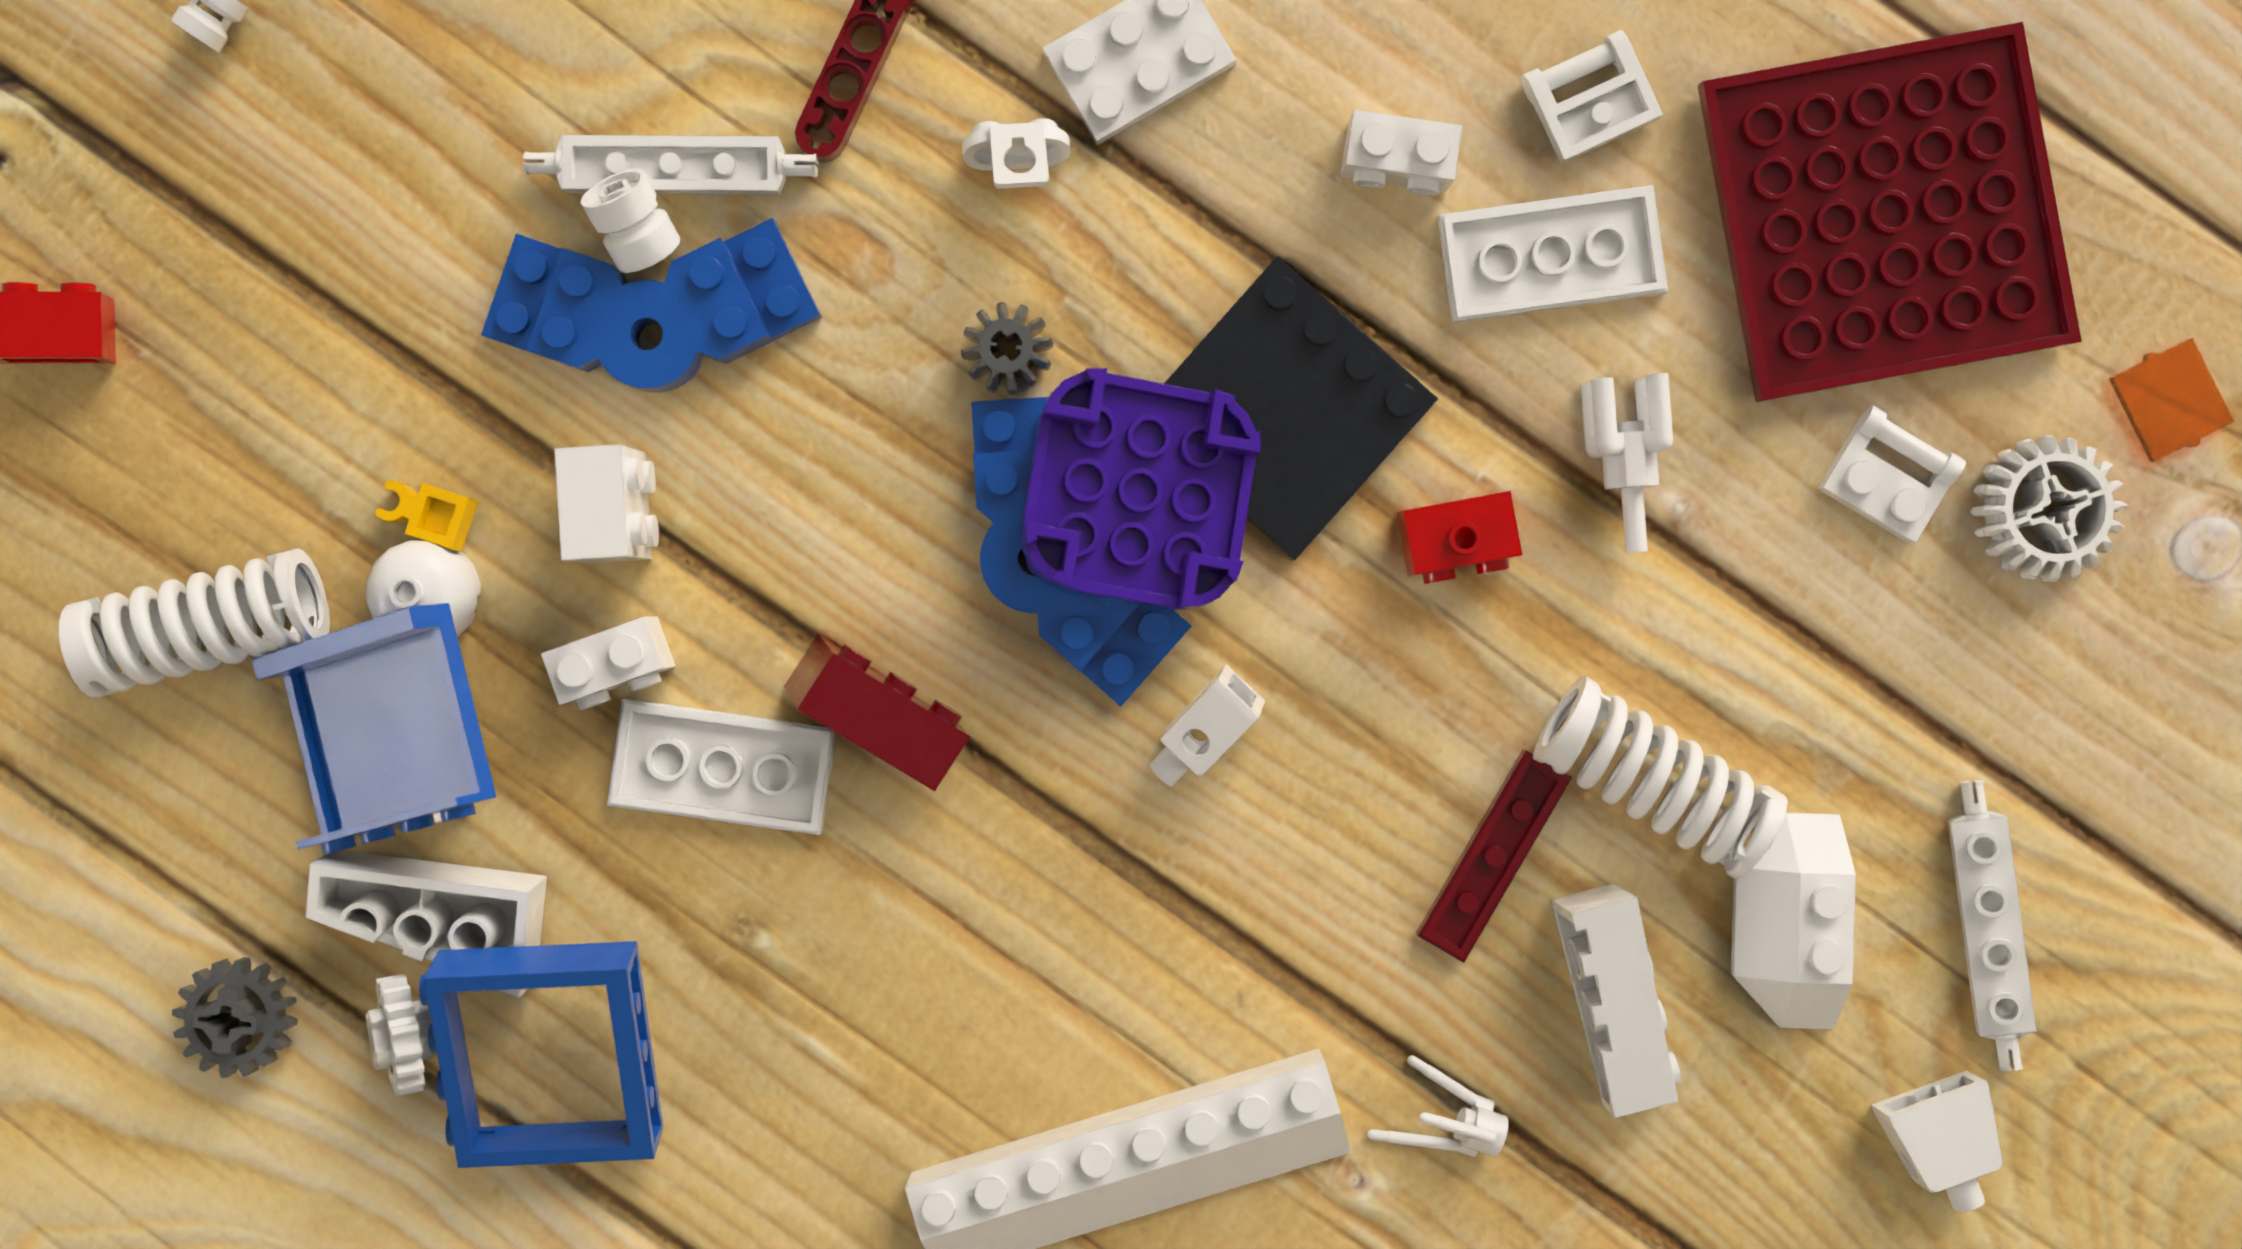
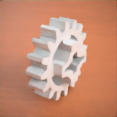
[366,974,434,1097]

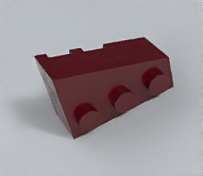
[784,633,970,791]

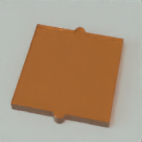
[2108,338,2234,462]

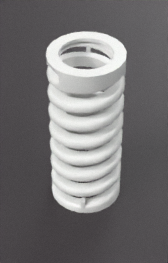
[59,548,330,698]
[1533,676,1788,879]

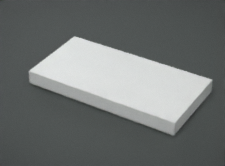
[1437,185,1668,324]
[607,698,836,835]

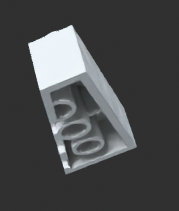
[306,850,547,998]
[1551,884,1682,1118]

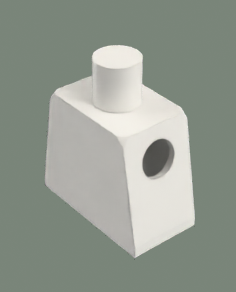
[1149,665,1265,787]
[1871,1070,2003,1212]

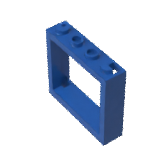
[419,941,663,1168]

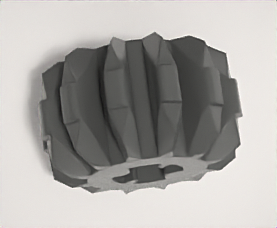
[961,302,1053,395]

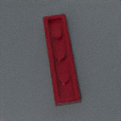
[1415,749,1572,963]

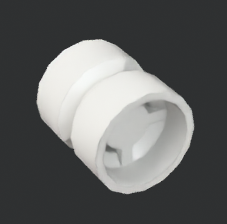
[580,169,680,273]

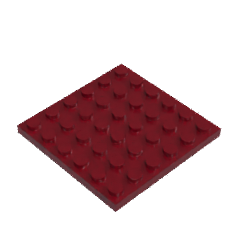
[1697,22,2082,403]

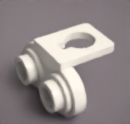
[962,119,1071,189]

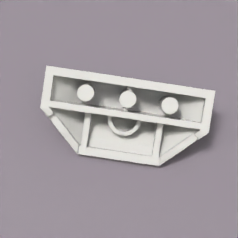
[1731,813,1856,1029]

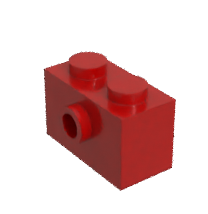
[0,282,116,364]
[1397,491,1523,584]

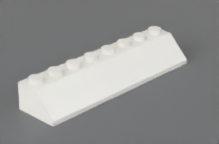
[905,1048,1351,1249]

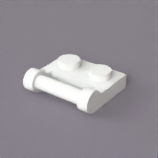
[1521,30,1663,164]
[1817,405,1966,543]

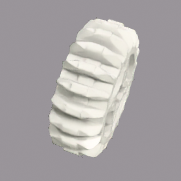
[1970,435,2128,582]

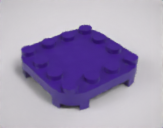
[1021,368,1261,610]

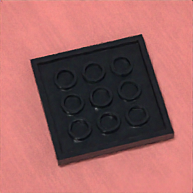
[1164,256,1438,560]

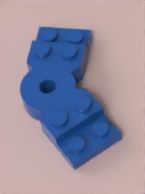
[481,218,822,393]
[971,397,1192,707]

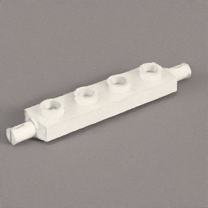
[523,135,818,195]
[1947,779,2037,1071]

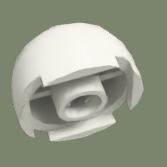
[365,539,481,637]

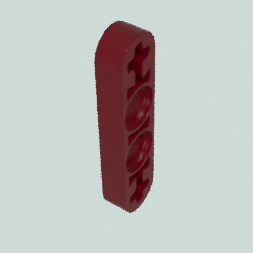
[795,0,914,163]

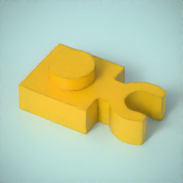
[375,481,479,552]

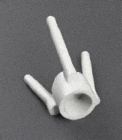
[1367,1055,1508,1157]

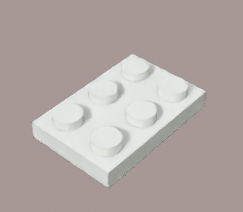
[1043,0,1237,145]

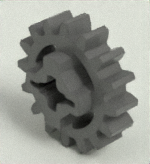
[172,957,298,1078]

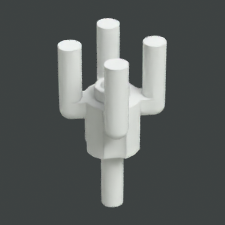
[1581,373,1673,553]

